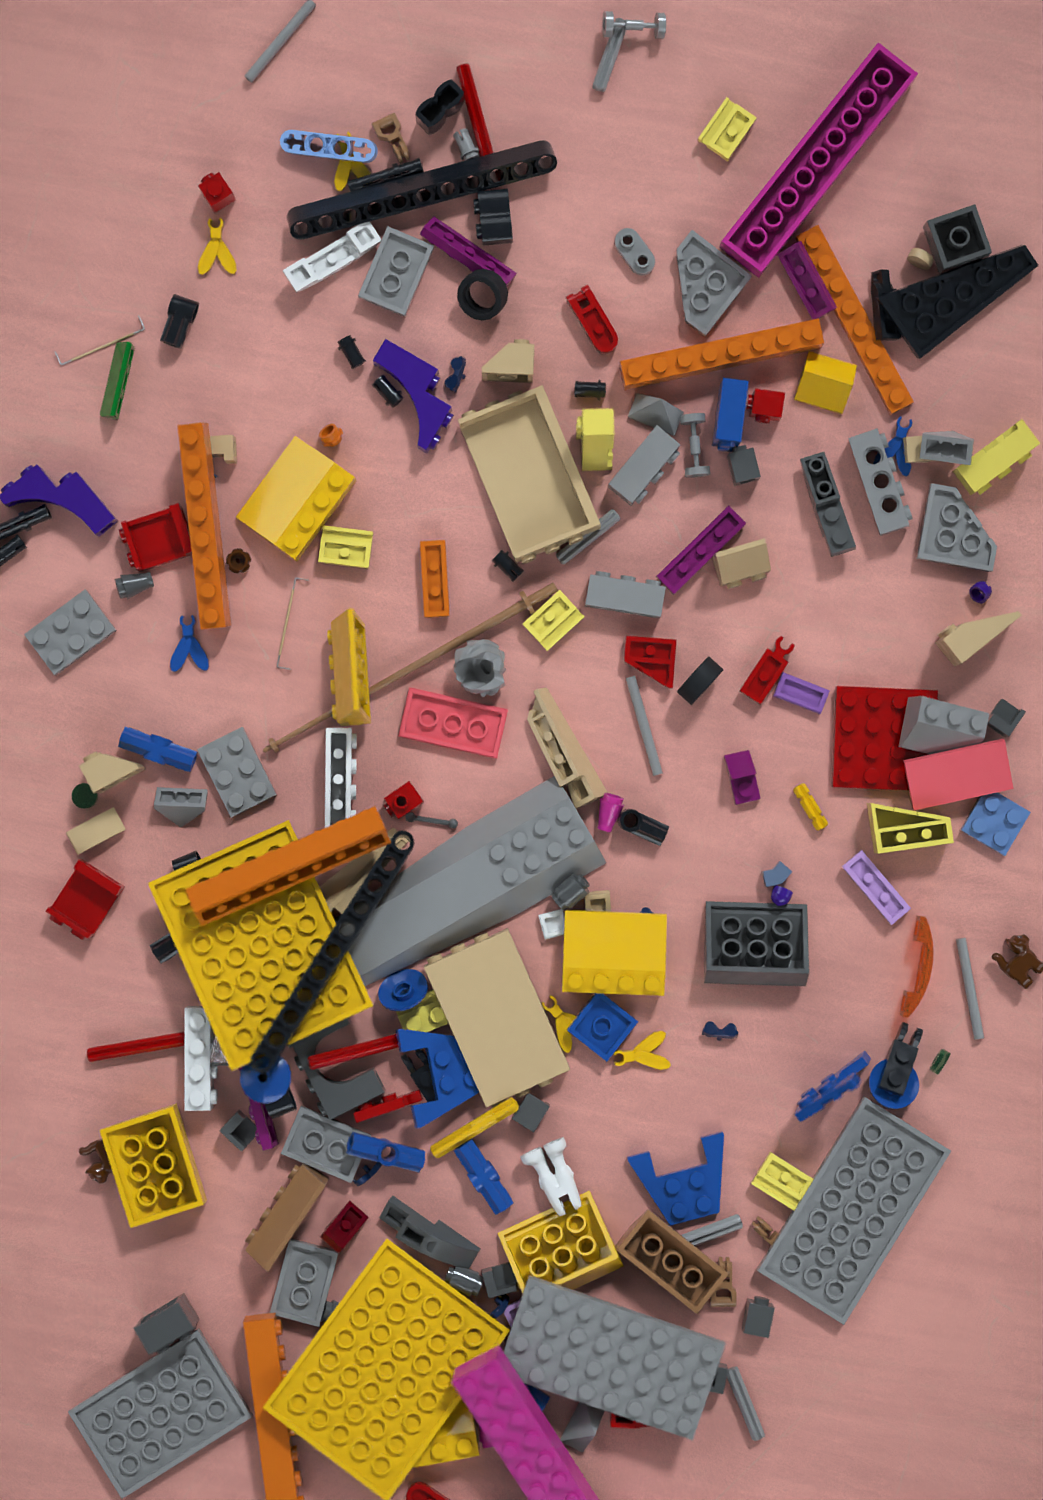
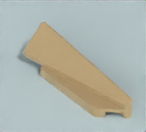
[527,688,608,809]
[320,828,408,914]

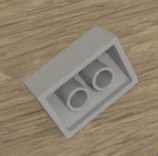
[899,696,989,755]

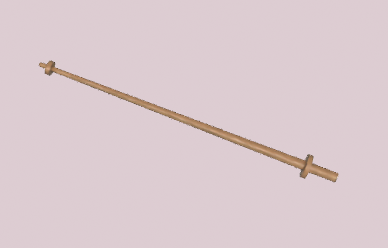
[263,583,558,753]

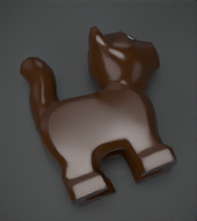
[991,934,1043,989]
[79,1138,112,1184]

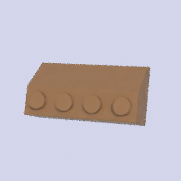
[245,1163,329,1271]
[615,1209,729,1314]

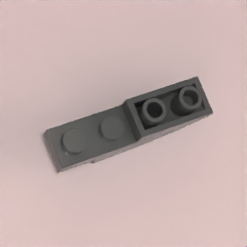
[800,452,856,557]
[379,1196,481,1269]

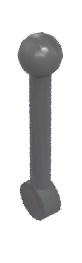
[405,812,458,829]

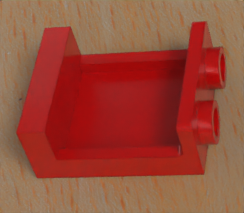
[119,503,192,572]

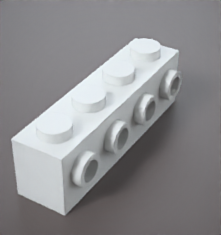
[325,728,357,828]
[185,1006,218,1111]

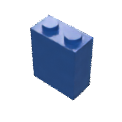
[712,378,749,452]

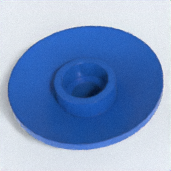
[378,969,428,1011]
[240,1055,291,1103]
[869,1059,919,1109]

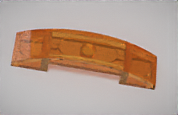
[899,915,933,1018]

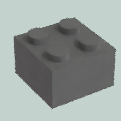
[923,204,992,274]
[133,1293,199,1355]

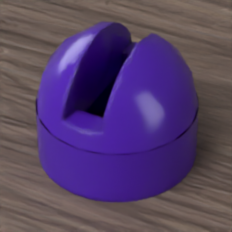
[969,581,992,604]
[771,885,793,906]

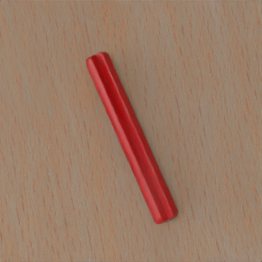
[456,63,493,157]
[87,1032,185,1062]
[307,1034,399,1070]

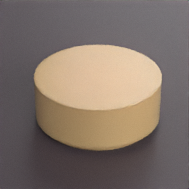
[907,248,934,270]

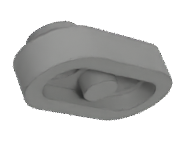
[615,228,655,276]

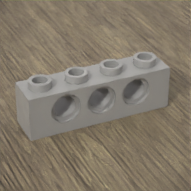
[848,428,913,536]

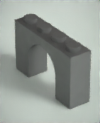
[288,1018,386,1120]

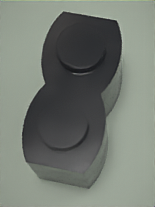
[415,79,465,135]
[473,189,513,246]

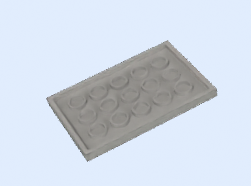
[68,1328,253,1499]

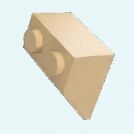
[482,339,534,383]
[712,538,771,589]
[79,752,145,793]

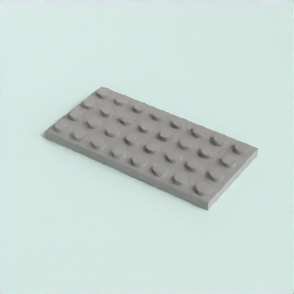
[757,1096,951,1325]
[504,1275,726,1440]

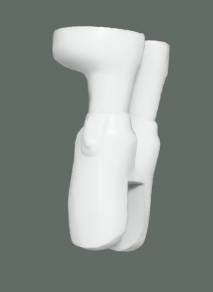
[520,1137,582,1216]

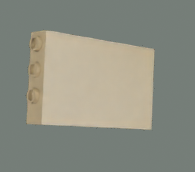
[458,385,601,564]
[424,928,570,1108]

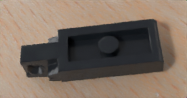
[871,269,901,341]

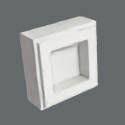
[538,909,565,940]

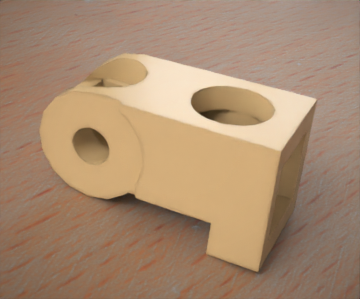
[210,435,237,464]

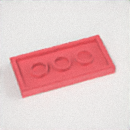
[398,687,508,759]
[903,739,1014,811]

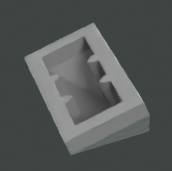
[628,393,684,436]
[920,431,974,465]
[154,787,208,827]
[560,1402,605,1453]

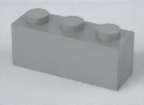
[608,425,680,506]
[585,571,666,619]

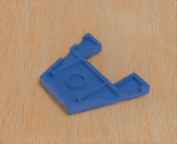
[395,1029,480,1129]
[794,1051,871,1122]
[627,1131,724,1226]

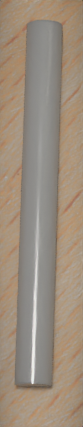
[244,0,316,83]
[626,676,663,776]
[956,938,984,1040]

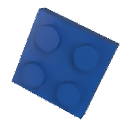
[566,993,638,1062]

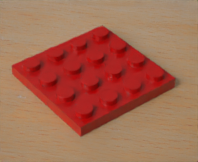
[832,686,938,791]

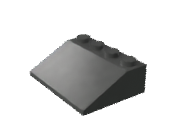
[704,901,809,986]

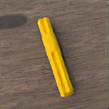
[430,1097,519,1158]

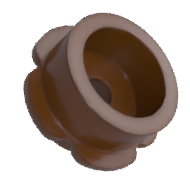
[226,548,251,573]

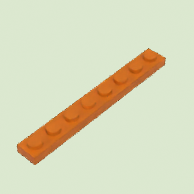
[795,225,914,415]

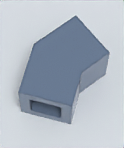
[762,861,792,887]

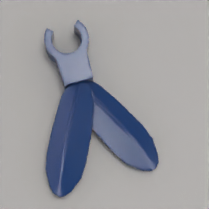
[873,416,912,476]
[170,615,209,672]

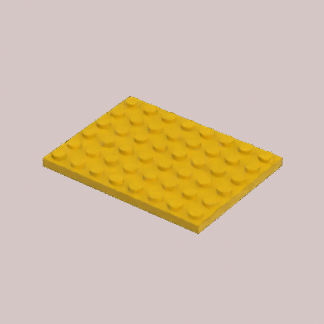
[148,820,373,1071]
[263,1238,510,1500]

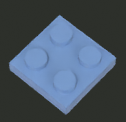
[960,793,1031,856]

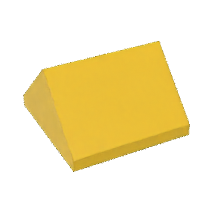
[794,351,857,414]

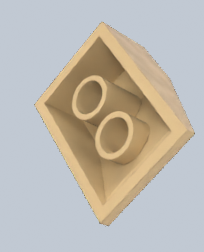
[935,611,1022,666]

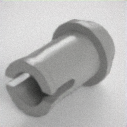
[453,128,479,161]

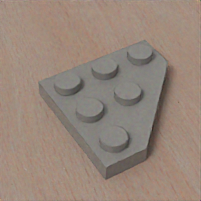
[676,230,752,337]
[916,483,997,572]

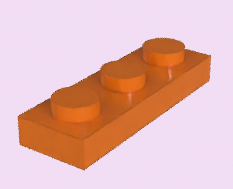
[420,540,450,618]

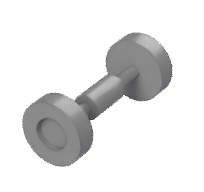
[602,11,666,39]
[680,413,710,477]

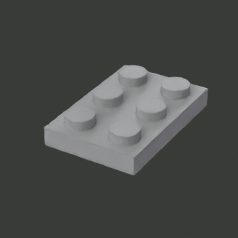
[358,226,434,317]
[24,589,117,675]
[197,727,277,818]
[281,1106,371,1183]
[270,1238,338,1327]

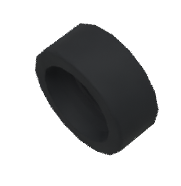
[457,269,508,321]
[677,657,723,705]

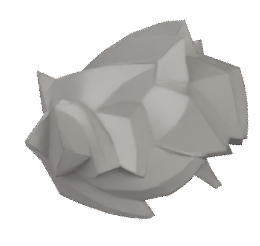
[453,639,506,697]

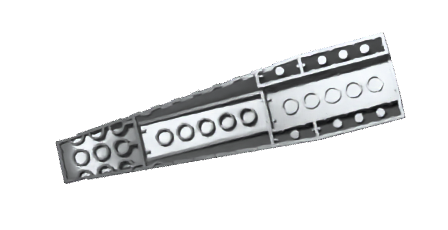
[334,776,606,986]

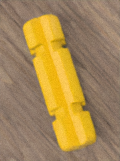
[793,783,828,831]

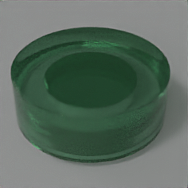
[72,783,98,809]
[930,1049,951,1075]

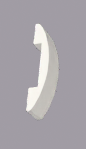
[283,222,381,293]

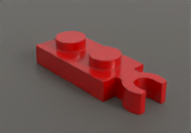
[739,636,795,705]
[353,1090,423,1123]

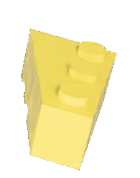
[576,409,614,471]
[953,419,1040,495]
[867,803,954,854]

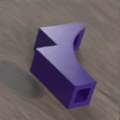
[373,339,454,453]
[0,465,118,537]

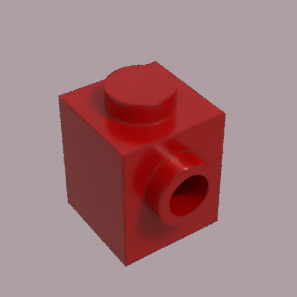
[198,172,236,213]
[746,388,785,424]
[383,781,424,819]

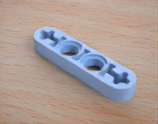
[280,130,378,163]

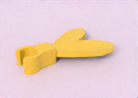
[334,132,371,191]
[198,217,236,275]
[541,995,576,1053]
[614,1031,671,1070]

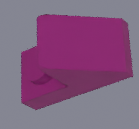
[724,750,761,805]

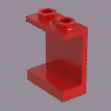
[46,859,125,940]

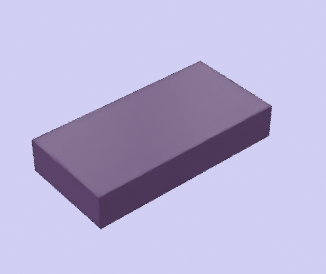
[773,672,830,714]

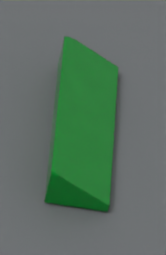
[100,342,135,420]

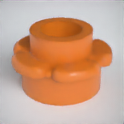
[319,424,343,447]

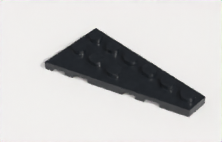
[875,245,1039,359]

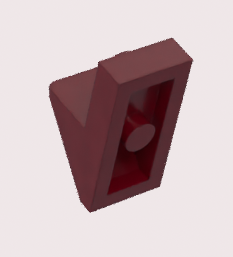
[320,1201,369,1254]

